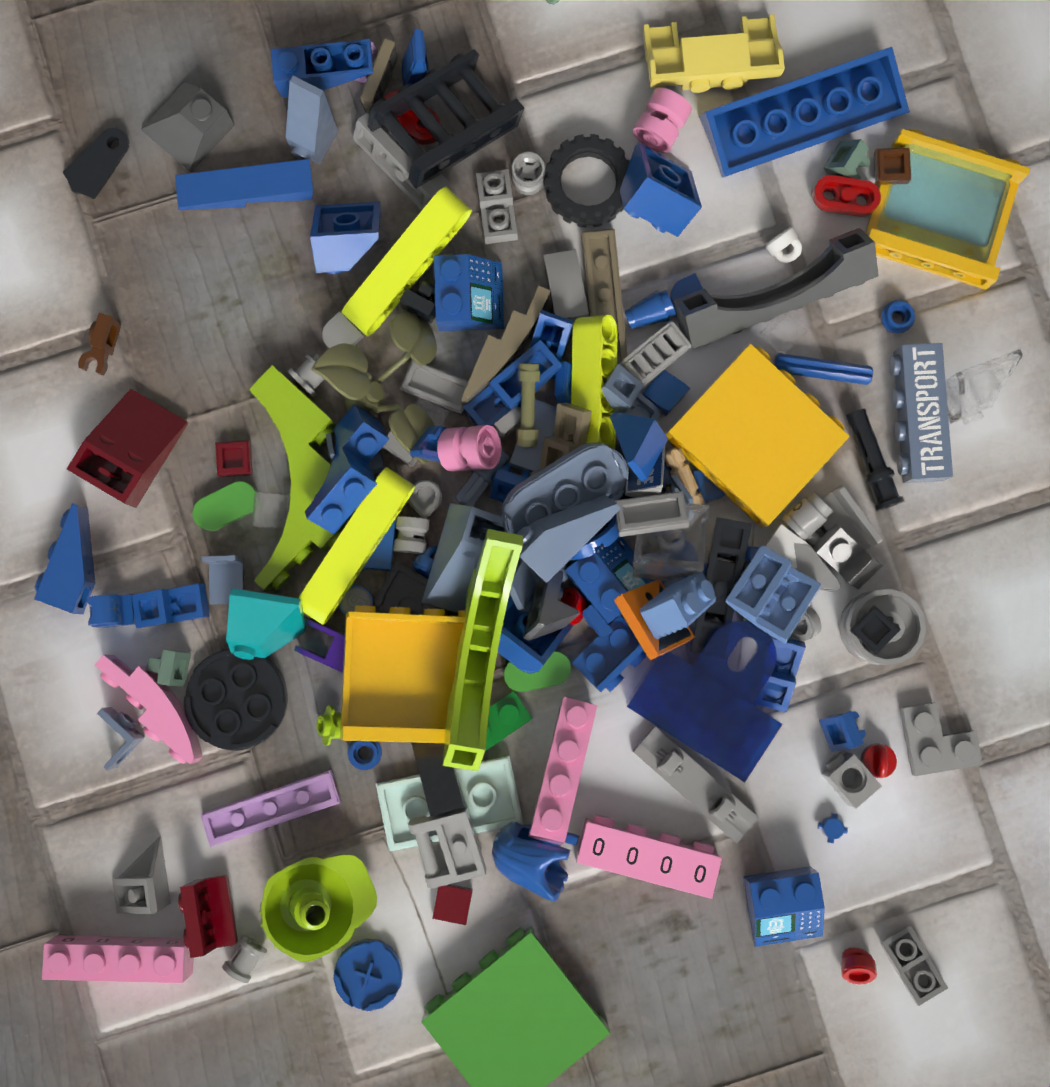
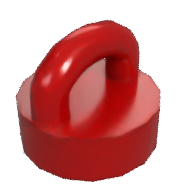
[560,587,587,625]
[860,743,897,778]
[841,948,877,985]

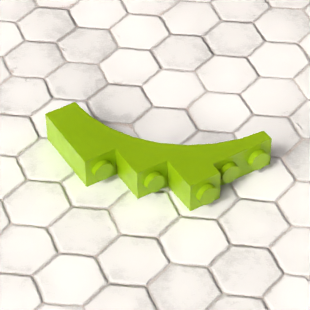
[249,365,346,591]
[443,529,523,771]

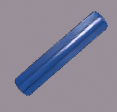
[773,353,873,385]

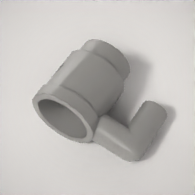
[782,491,833,547]

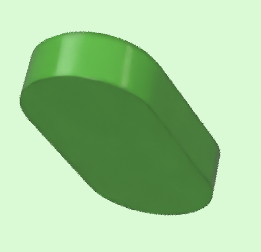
[192,481,259,531]
[504,651,571,692]

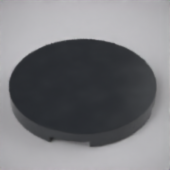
[184,649,288,751]

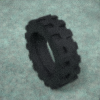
[544,134,630,228]

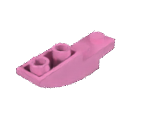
[95,655,203,764]

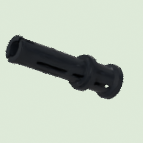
[845,408,905,511]

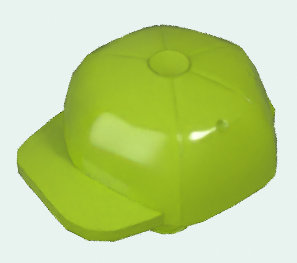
[259,854,377,963]

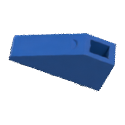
[271,39,373,97]
[34,503,96,615]

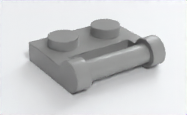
[407,807,487,888]

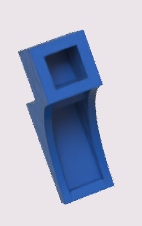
[305,404,389,534]

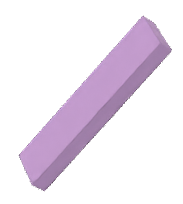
[200,769,342,847]

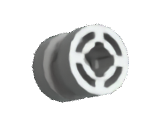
[512,152,545,195]
[393,517,430,554]

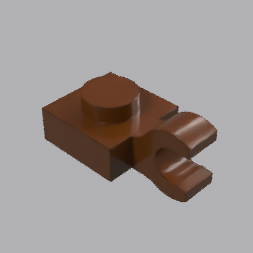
[78,313,122,376]

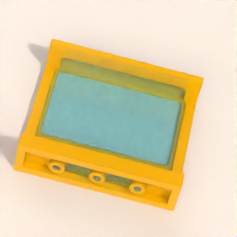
[865,129,1031,290]

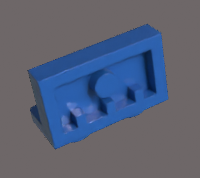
[571,615,647,692]

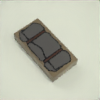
[360,39,399,114]

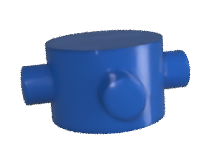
[817,813,848,843]

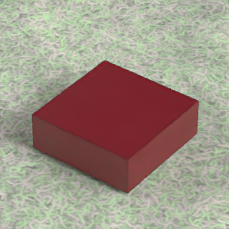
[215,440,253,477]
[432,884,473,925]

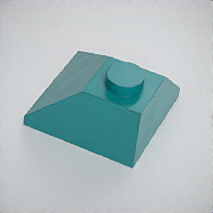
[226,588,307,660]

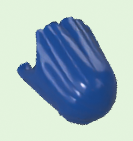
[492,822,580,902]

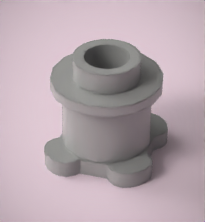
[287,354,324,397]

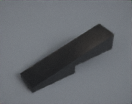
[411,742,465,817]

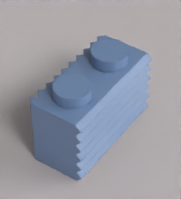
[640,572,716,639]

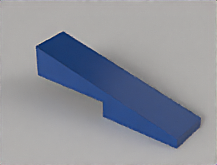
[175,159,313,210]

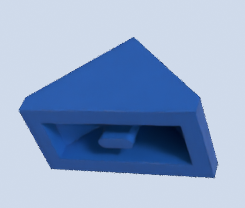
[530,310,574,379]
[609,412,668,482]

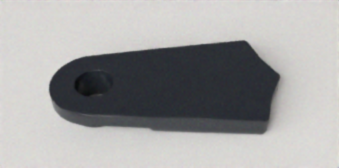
[63,128,129,199]

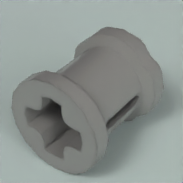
[222,935,267,983]

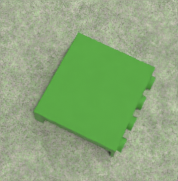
[421,926,610,1087]

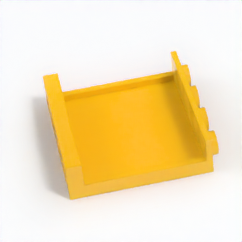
[666,344,850,528]
[340,606,465,743]

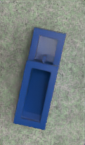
[463,340,563,427]

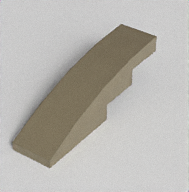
[461,285,551,405]
[530,402,592,477]

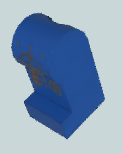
[86,594,136,628]

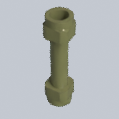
[516,363,540,447]

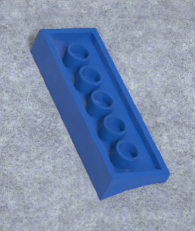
[698,47,910,178]

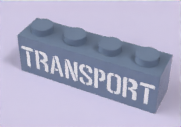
[889,343,953,483]

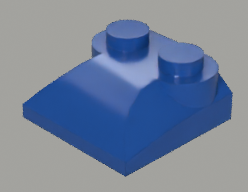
[498,595,574,673]

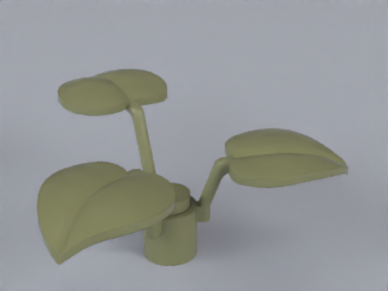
[311,312,437,465]

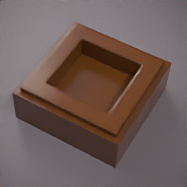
[874,148,911,185]

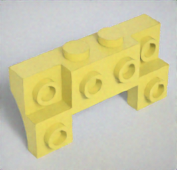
[643,14,785,93]

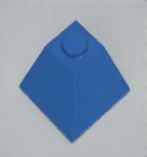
[310,201,381,275]

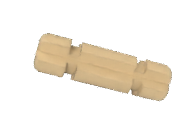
[664,447,705,511]

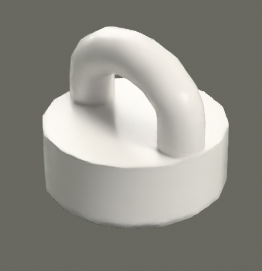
[765,227,802,263]

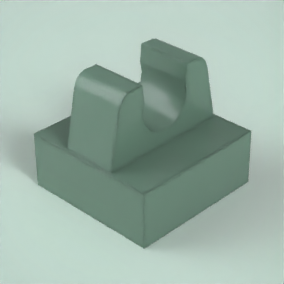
[823,139,870,179]
[146,649,191,687]

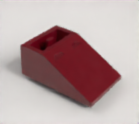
[66,389,189,508]

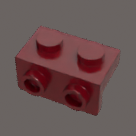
[178,875,238,958]

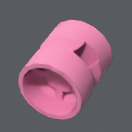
[633,88,692,153]
[437,425,502,472]

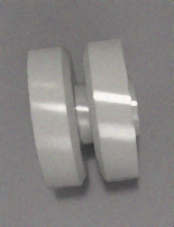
[839,589,926,665]

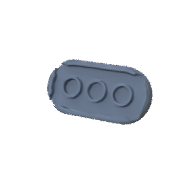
[501,442,629,534]

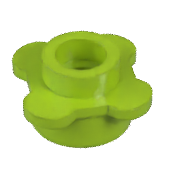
[316,705,341,746]

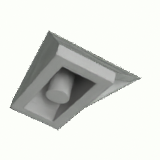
[112,836,171,914]

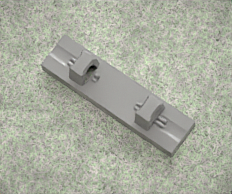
[353,113,450,211]
[633,726,759,844]

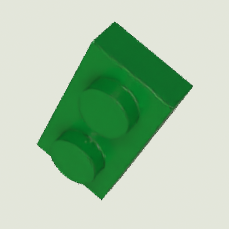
[485,691,533,751]

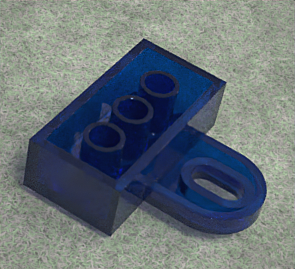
[626,621,783,782]

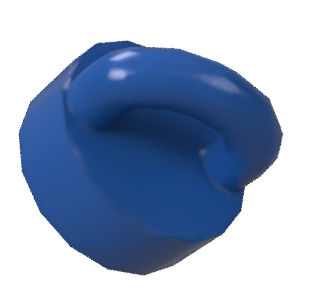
[412,546,438,579]

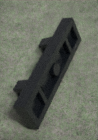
[689,517,752,658]

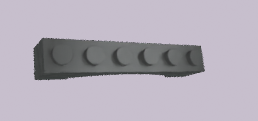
[674,228,879,349]

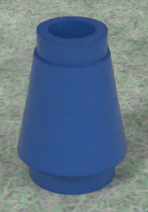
[624,290,676,329]

